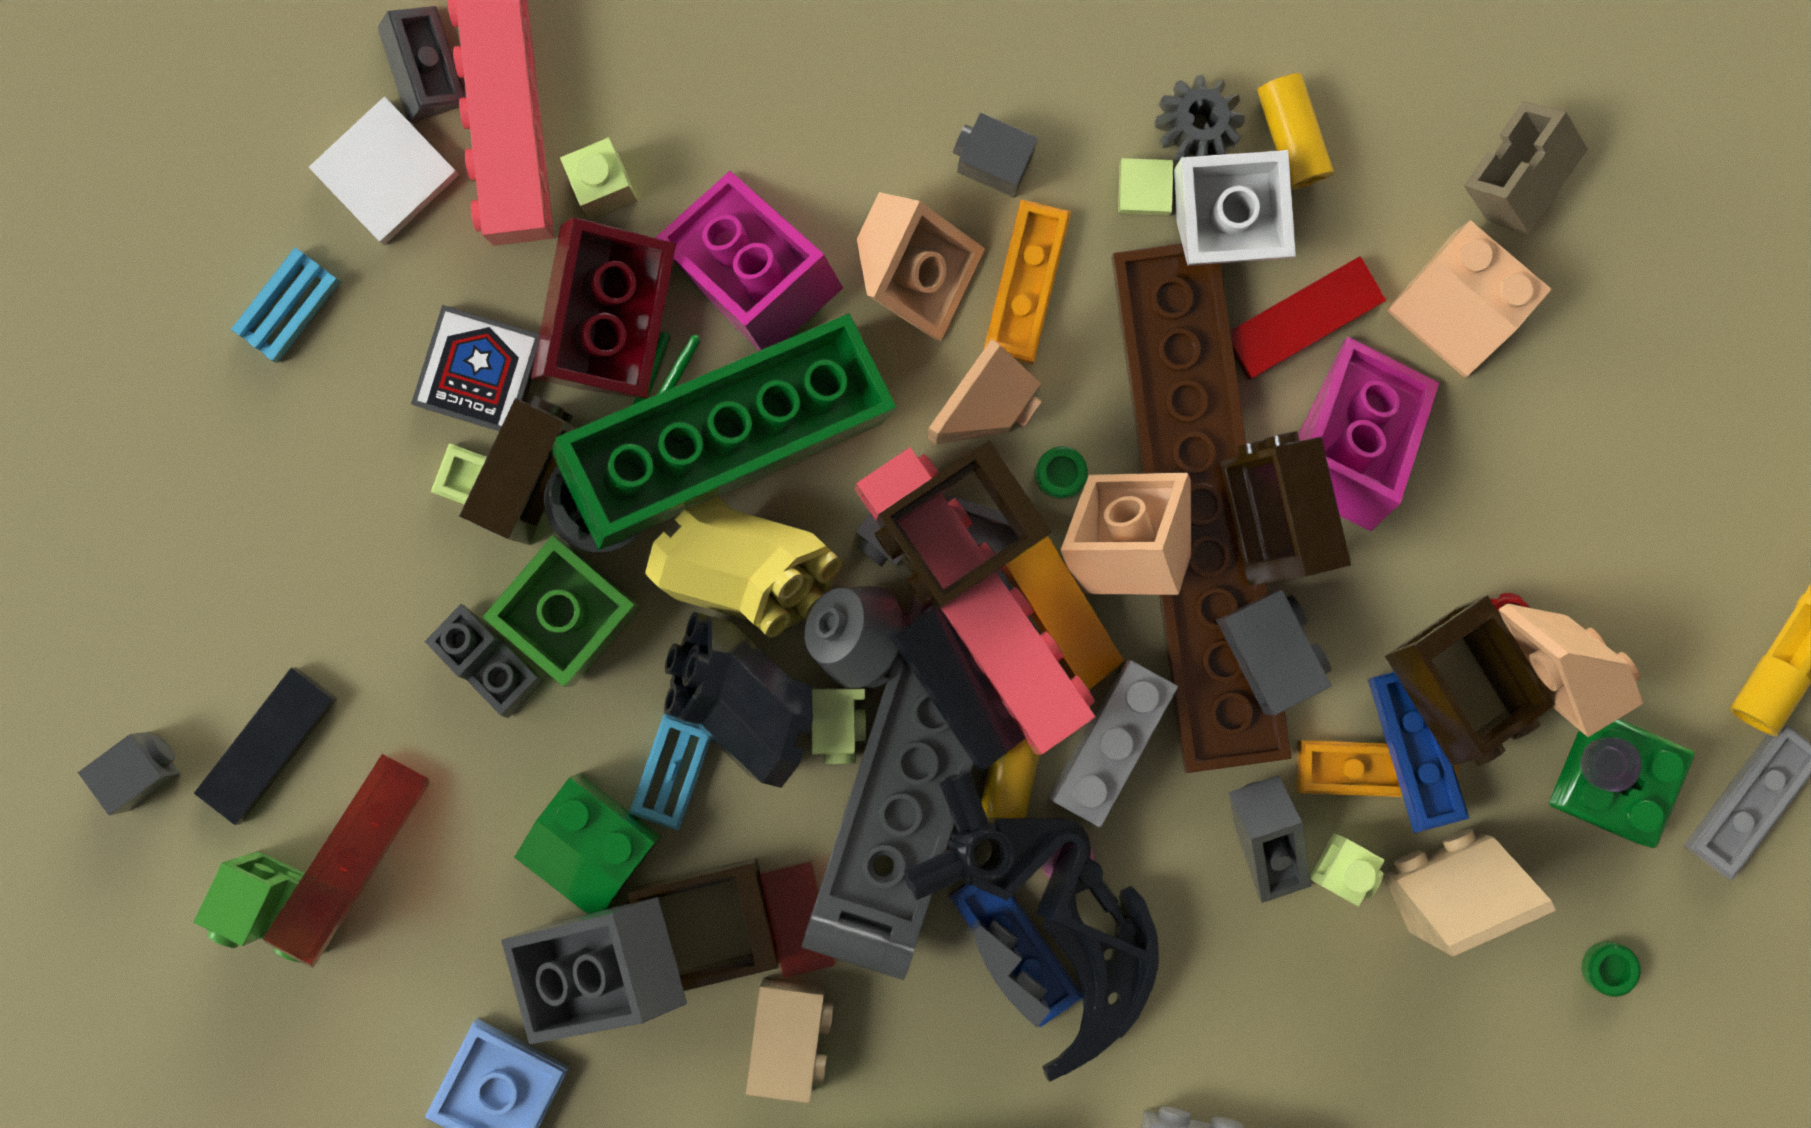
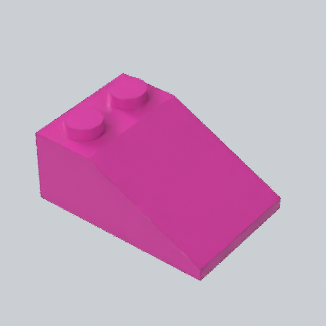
[655,171,843,351]
[1298,336,1439,532]

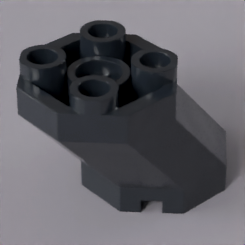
[664,611,813,788]

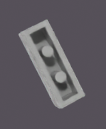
[1048,660,1178,828]

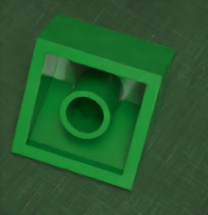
[514,773,662,914]

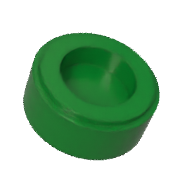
[1035,446,1088,500]
[1582,941,1641,997]

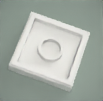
[309,96,459,245]

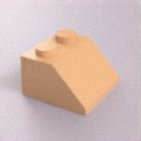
[1386,220,1551,378]
[1061,473,1191,595]
[1499,604,1643,737]

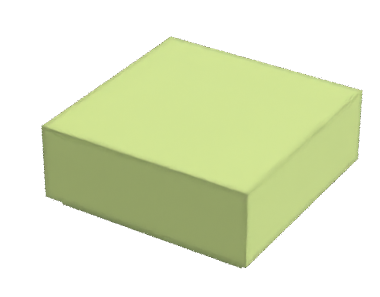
[1118,158,1173,215]
[431,443,487,504]

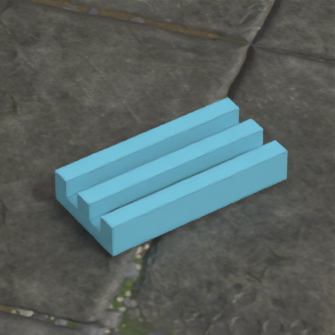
[231,247,341,363]
[629,714,712,831]

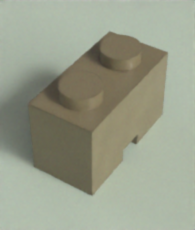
[1464,101,1588,234]

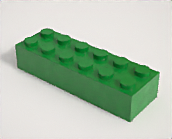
[552,313,897,550]

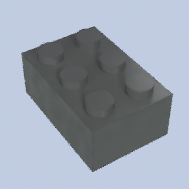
[501,897,687,1045]

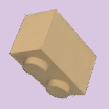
[746,978,834,1103]

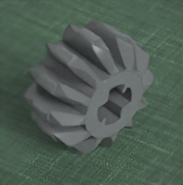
[1154,74,1245,162]

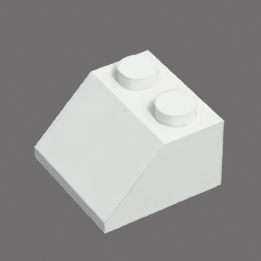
[1173,150,1296,265]

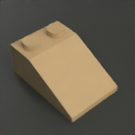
[1383,829,1556,957]

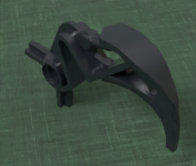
[904,771,1159,1082]

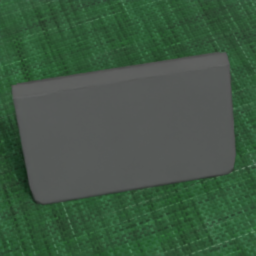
[378,6,466,122]

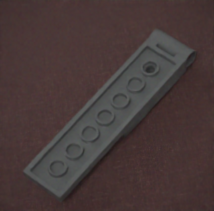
[801,494,1019,980]

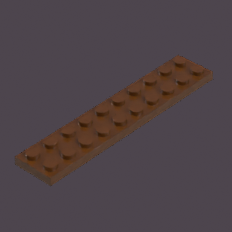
[1111,243,1292,773]

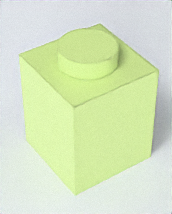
[560,137,638,220]

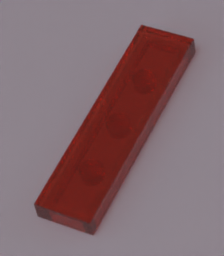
[263,754,429,968]

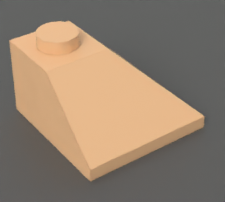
[857,192,985,341]
[928,339,1042,445]

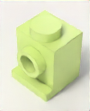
[812,688,866,764]
[1310,833,1384,907]

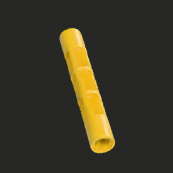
[1729,584,1811,737]

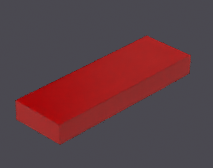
[1230,256,1387,380]

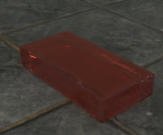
[760,860,836,978]

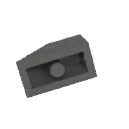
[1229,776,1311,903]

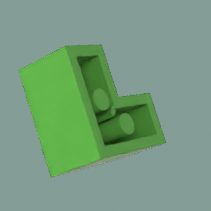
[193,851,352,963]

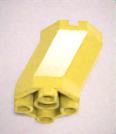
[645,496,843,638]

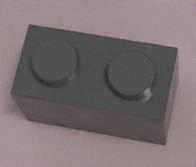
[1216,590,1332,716]

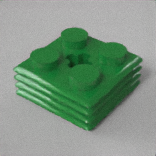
[1549,719,1695,848]

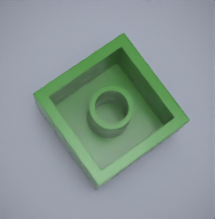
[482,535,642,687]

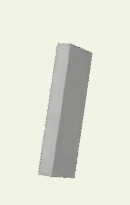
[1683,724,1811,880]

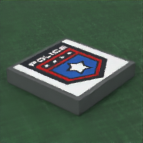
[411,305,539,432]

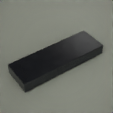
[890,606,1025,770]
[194,667,337,825]

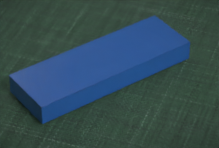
[1368,672,1470,833]
[949,883,1083,1028]

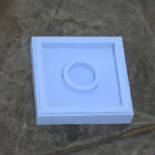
[425,1018,570,1128]

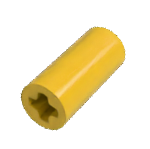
[1257,73,1334,190]
[981,739,1040,818]

